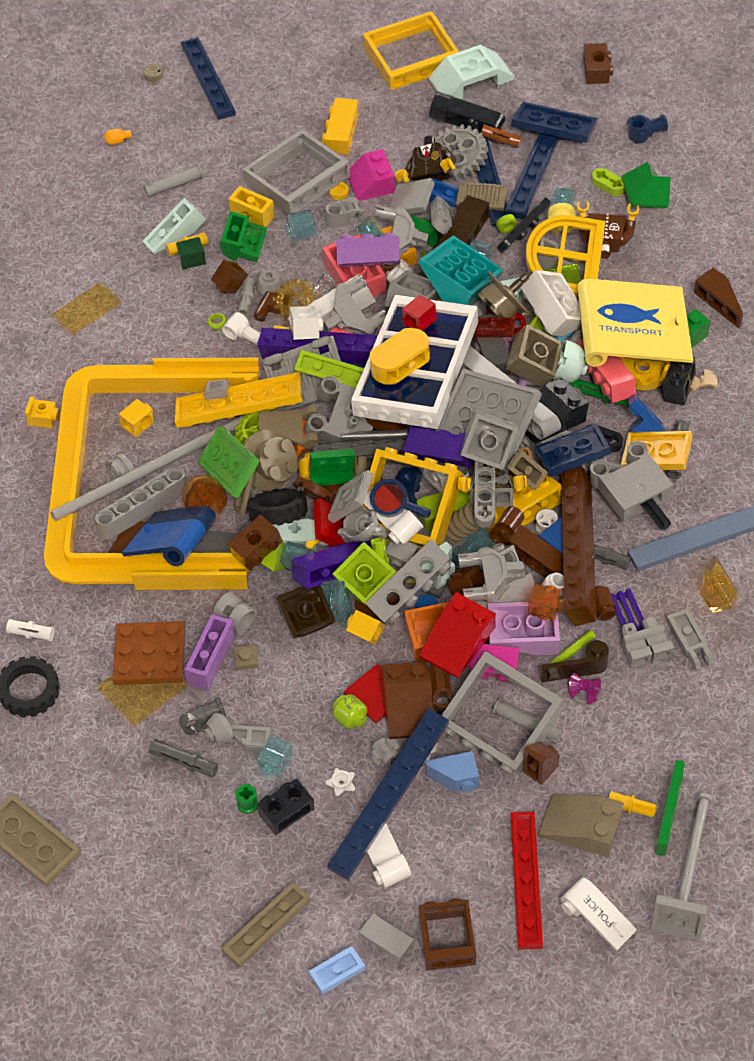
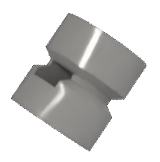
[213,592,257,634]

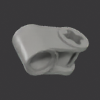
[326,197,365,229]

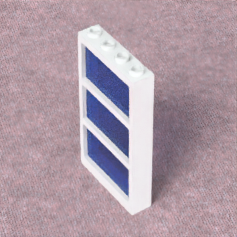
[351,295,478,429]

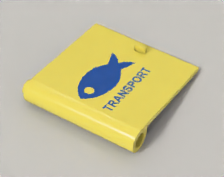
[577,279,693,367]

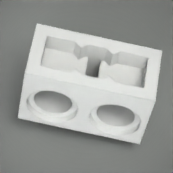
[289,306,323,339]

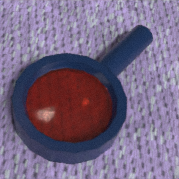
[370,478,431,518]

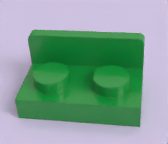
[308,449,355,486]

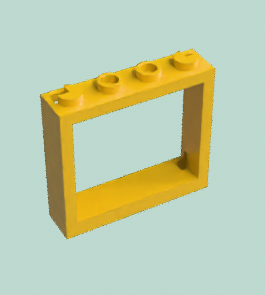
[363,11,459,90]
[361,447,464,546]

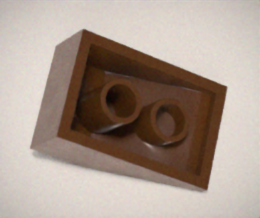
[379,661,434,739]

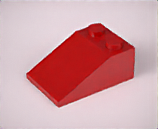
[419,592,496,679]

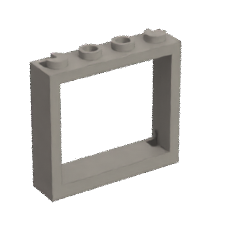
[243,130,351,217]
[441,651,567,775]

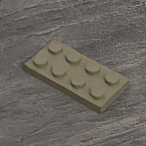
[0,794,81,887]

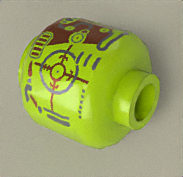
[332,694,367,729]

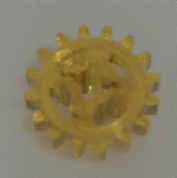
[273,278,318,322]

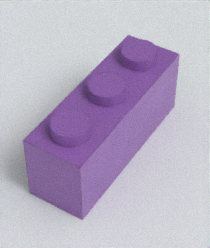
[336,233,401,268]
[185,614,235,691]

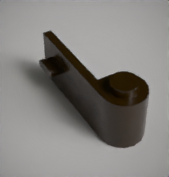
[541,640,609,683]

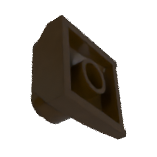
[276,585,336,639]

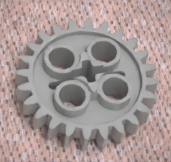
[434,125,488,182]

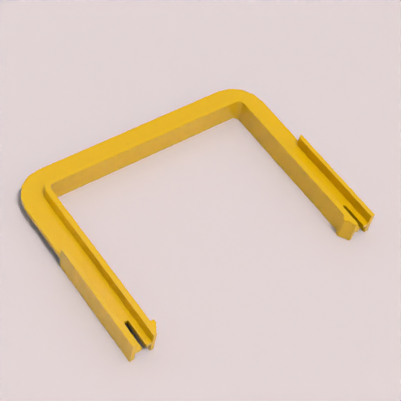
[44,358,260,590]

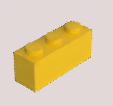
[322,98,359,155]

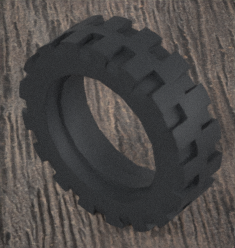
[247,488,308,526]
[0,656,60,717]

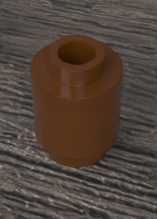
[595,585,616,621]

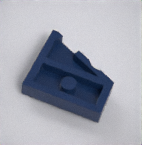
[387,467,423,504]

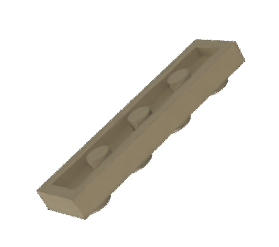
[222,882,311,968]

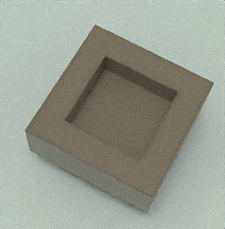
[233,644,259,671]

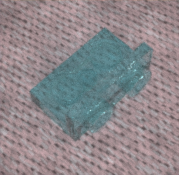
[322,580,352,628]

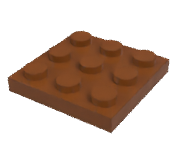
[113,621,185,685]

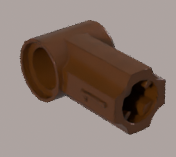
[429,666,454,714]

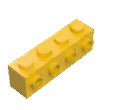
[478,475,562,545]

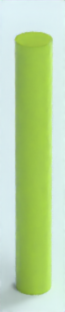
[540,630,596,673]

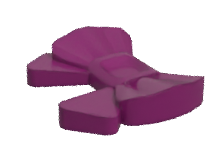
[568,673,602,705]

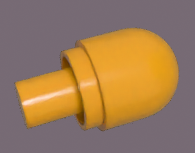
[104,128,132,145]

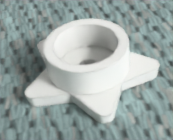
[325,768,355,796]

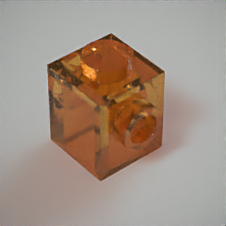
[528,583,565,621]

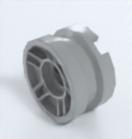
[105,453,134,480]

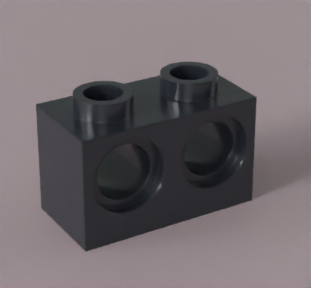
[662,357,696,406]
[257,778,315,836]

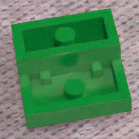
[220,211,268,262]

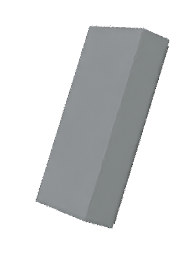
[359,914,414,962]

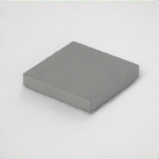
[389,178,434,214]
[328,470,373,523]

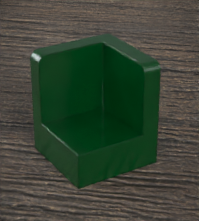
[176,237,206,270]

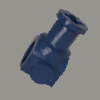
[627,114,668,144]

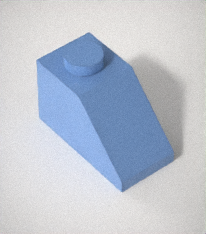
[426,751,479,792]

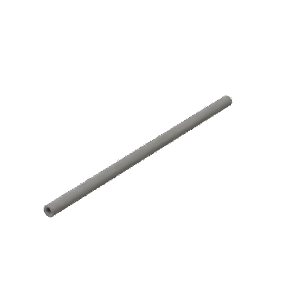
[51,408,276,521]

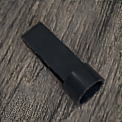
[429,91,505,135]

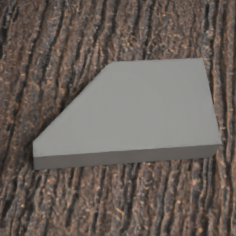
[230,725,272,752]

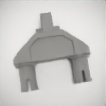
[374,205,428,256]
[323,275,386,335]
[458,547,525,603]

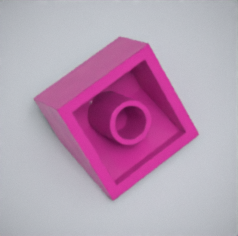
[348,149,395,201]

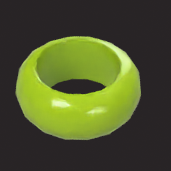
[208,313,227,330]

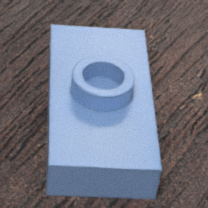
[309,946,365,995]

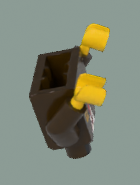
[395,136,456,183]

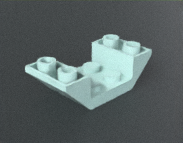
[429,45,515,99]

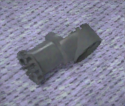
[179,697,226,735]

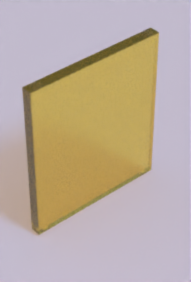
[97,675,189,726]

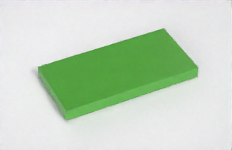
[198,425,260,498]

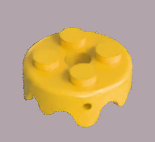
[619,357,670,391]

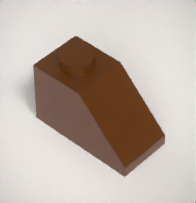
[523,741,560,785]

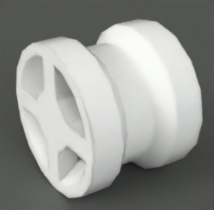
[535,509,558,535]

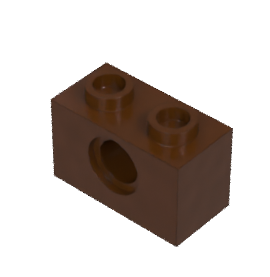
[583,43,613,84]
[227,515,283,570]

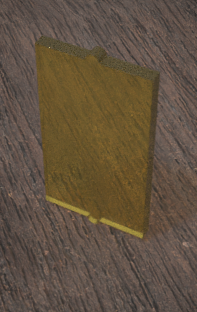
[53,283,121,335]

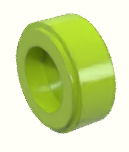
[496,214,517,234]

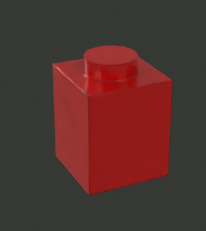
[402,295,437,331]

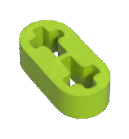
[592,168,625,196]

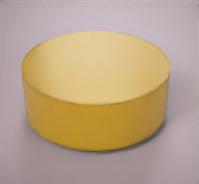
[329,182,349,200]

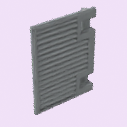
[262,335,341,411]

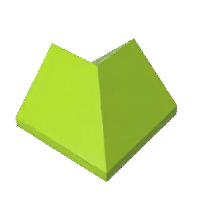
[332,542,397,605]

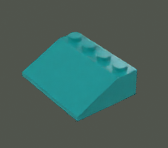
[418,235,504,306]

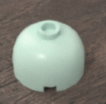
[552,340,588,383]

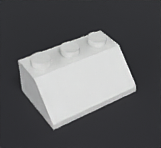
[521,270,582,336]

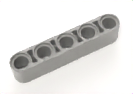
[95,467,187,540]

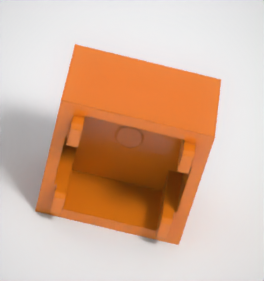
[404,602,448,662]

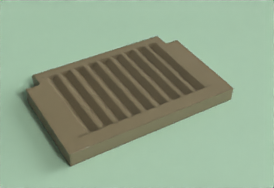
[456,182,507,211]

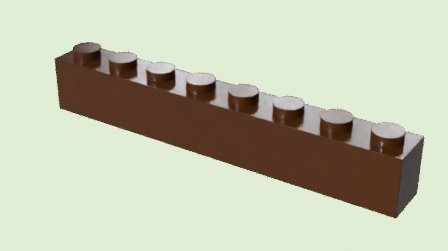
[561,466,596,627]

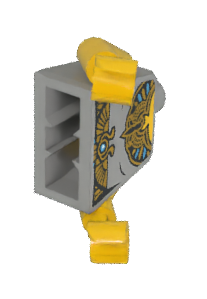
[457,466,527,507]

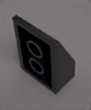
[525,378,589,444]

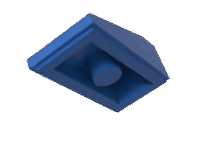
[429,179,459,208]

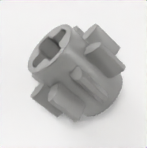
[371,738,400,767]

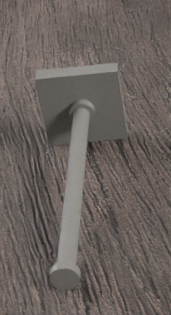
[651,793,712,941]

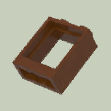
[419,898,476,971]

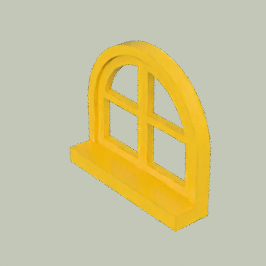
[525,215,605,297]

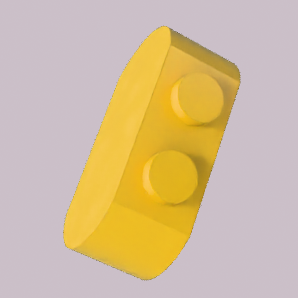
[370,328,430,384]

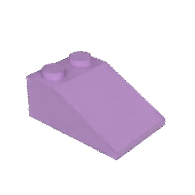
[488,601,560,655]

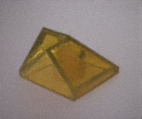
[701,556,739,613]

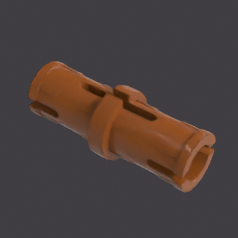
[481,124,521,148]

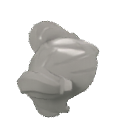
[338,507,389,543]

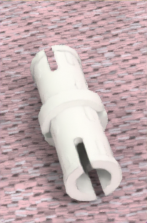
[6,619,54,641]

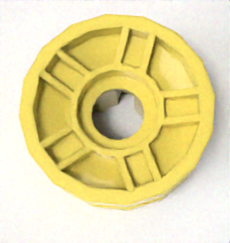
[548,203,576,233]

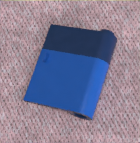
[122,506,216,566]

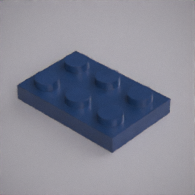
[535,424,612,477]

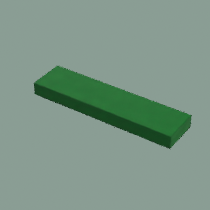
[656,760,685,856]

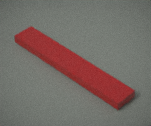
[510,811,543,950]

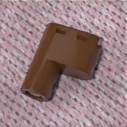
[253,291,287,322]

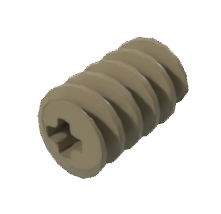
[446,503,487,544]

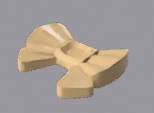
[690,369,717,392]

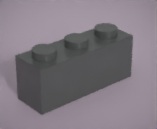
[472,313,511,375]

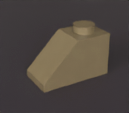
[506,449,548,490]

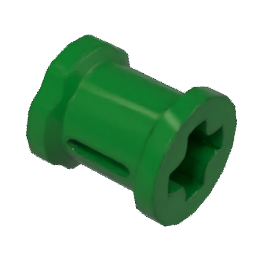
[235,784,258,814]

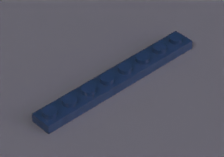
[327,709,449,881]

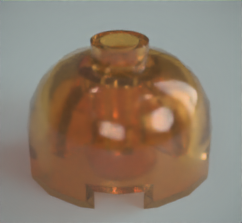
[182,474,228,514]

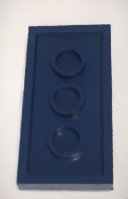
[511,101,598,143]

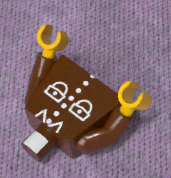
[576,201,640,259]

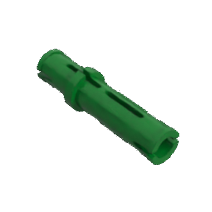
[568,379,630,408]

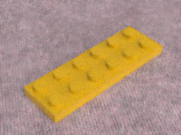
[175,372,303,428]

